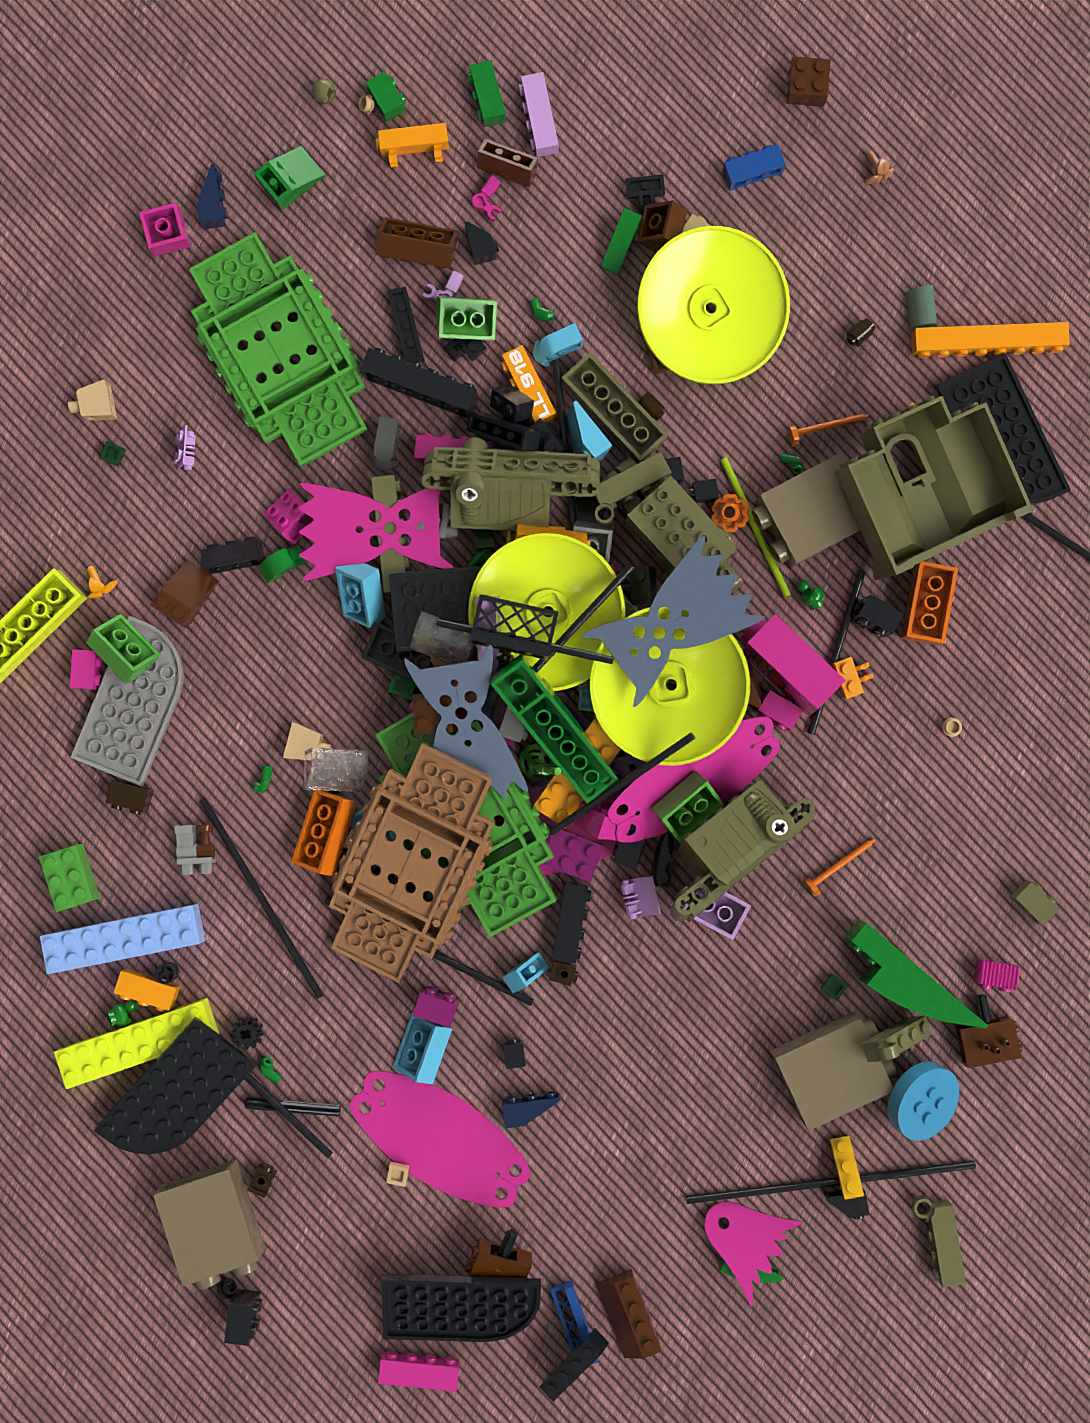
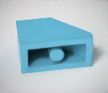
[502,952,549,993]

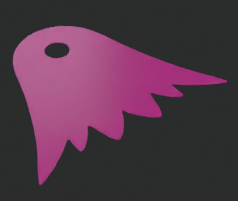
[705,1202,803,1307]

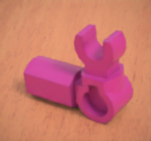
[472,175,501,222]

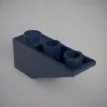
[197,164,228,230]
[502,1091,561,1129]

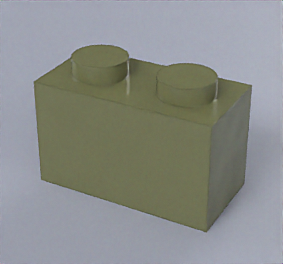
[1010,881,1060,926]

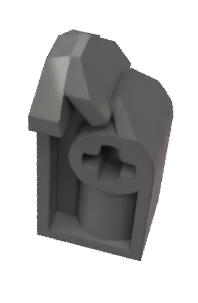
[370,416,401,471]

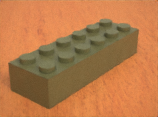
[562,352,668,464]
[371,475,412,597]

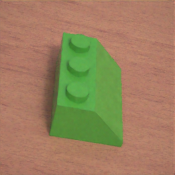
[436,296,497,340]
[86,614,161,684]

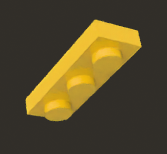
[830,1136,864,1200]

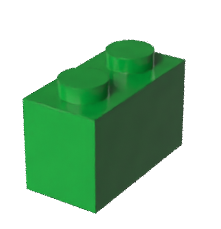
[366,71,406,123]

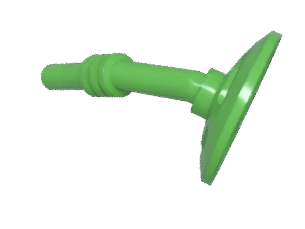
[519,744,561,781]

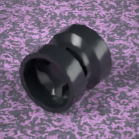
[156,962,180,984]

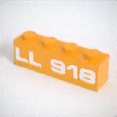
[500,345,556,424]

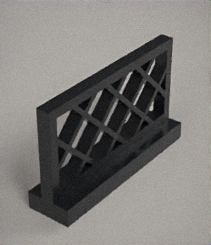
[469,594,558,660]

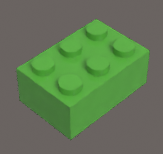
[651,771,725,843]
[39,844,100,912]

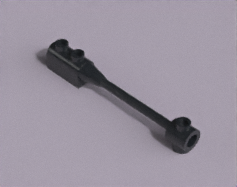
[651,832,676,888]

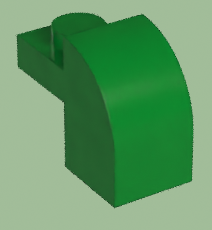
[258,545,306,583]

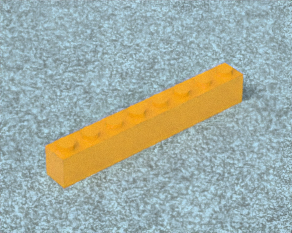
[911,322,1070,358]

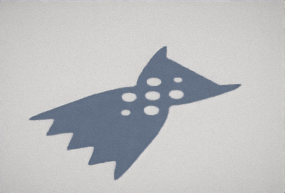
[582,536,765,707]
[404,645,528,798]

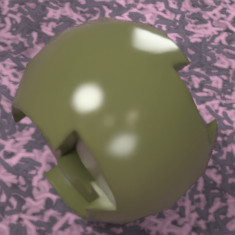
[312,78,336,104]

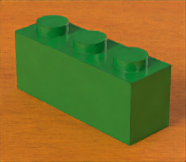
[467,60,506,127]

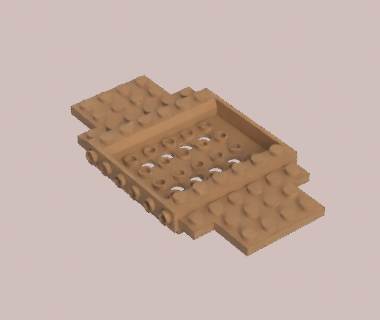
[328,743,496,983]

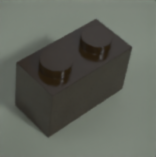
[105,780,154,815]

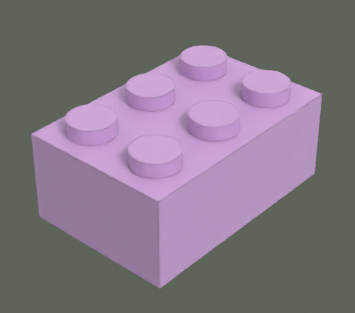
[680,892,751,940]

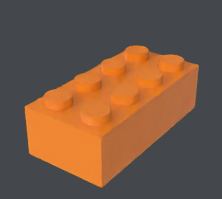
[901,561,958,646]
[291,789,358,876]

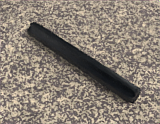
[245,1097,341,1117]

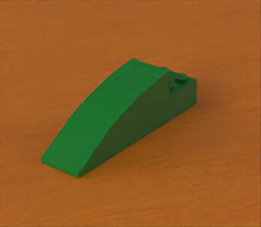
[490,654,619,804]
[844,919,989,1028]

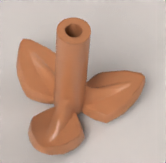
[864,151,895,184]

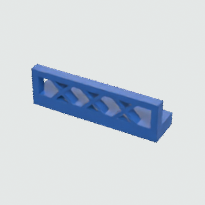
[550,1280,598,1364]

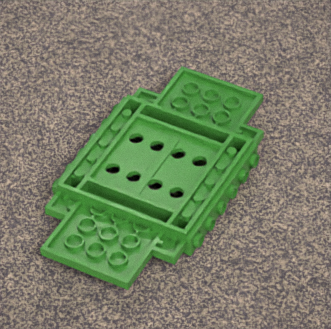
[189,232,368,467]
[375,713,557,937]

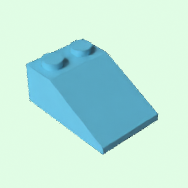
[566,401,612,462]

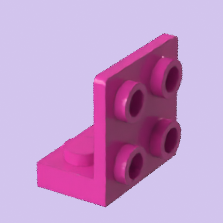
[263,488,314,545]

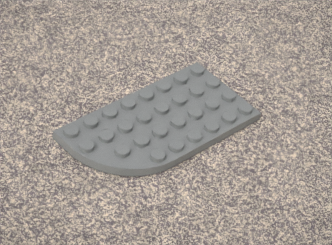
[70,616,184,786]

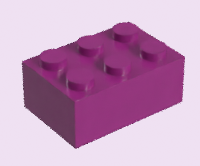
[543,825,604,882]

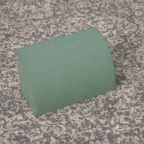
[906,285,937,330]

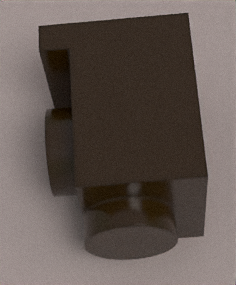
[548,960,579,986]
[247,1163,277,1198]

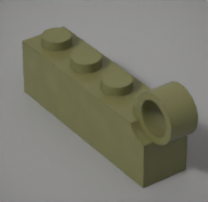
[594,452,672,525]
[862,1016,931,1062]
[911,1195,966,1288]

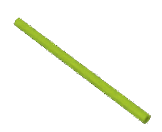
[720,457,791,598]

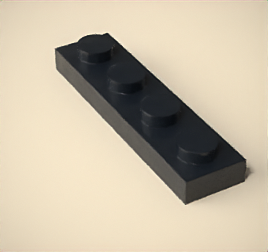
[387,287,425,363]

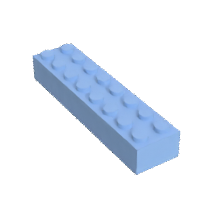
[40,904,205,975]

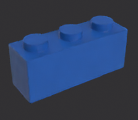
[723,144,786,191]

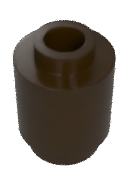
[846,318,875,347]
[638,392,665,421]

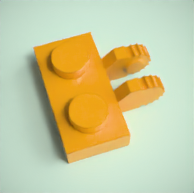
[832,657,874,699]

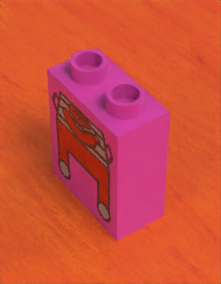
[741,614,846,717]

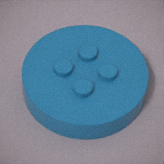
[888,1061,959,1141]

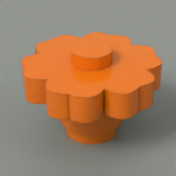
[711,494,750,533]

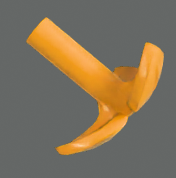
[87,566,117,598]

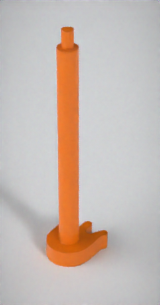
[788,414,869,447]
[804,838,876,897]

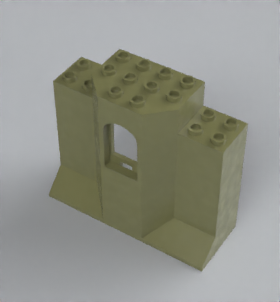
[835,396,1034,581]

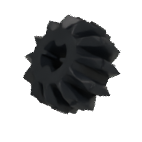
[231,1016,265,1050]

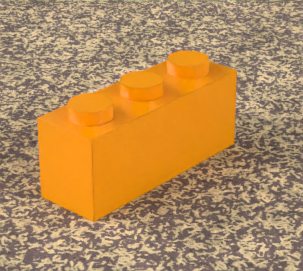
[114,968,181,1012]

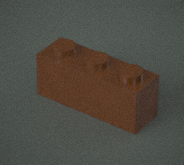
[477,138,538,187]

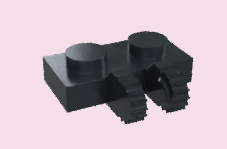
[625,174,665,213]
[444,338,487,362]

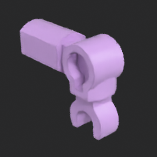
[422,271,464,302]

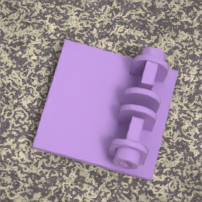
[174,425,196,470]
[620,876,661,920]

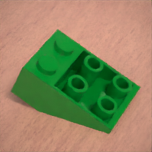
[254,146,325,211]

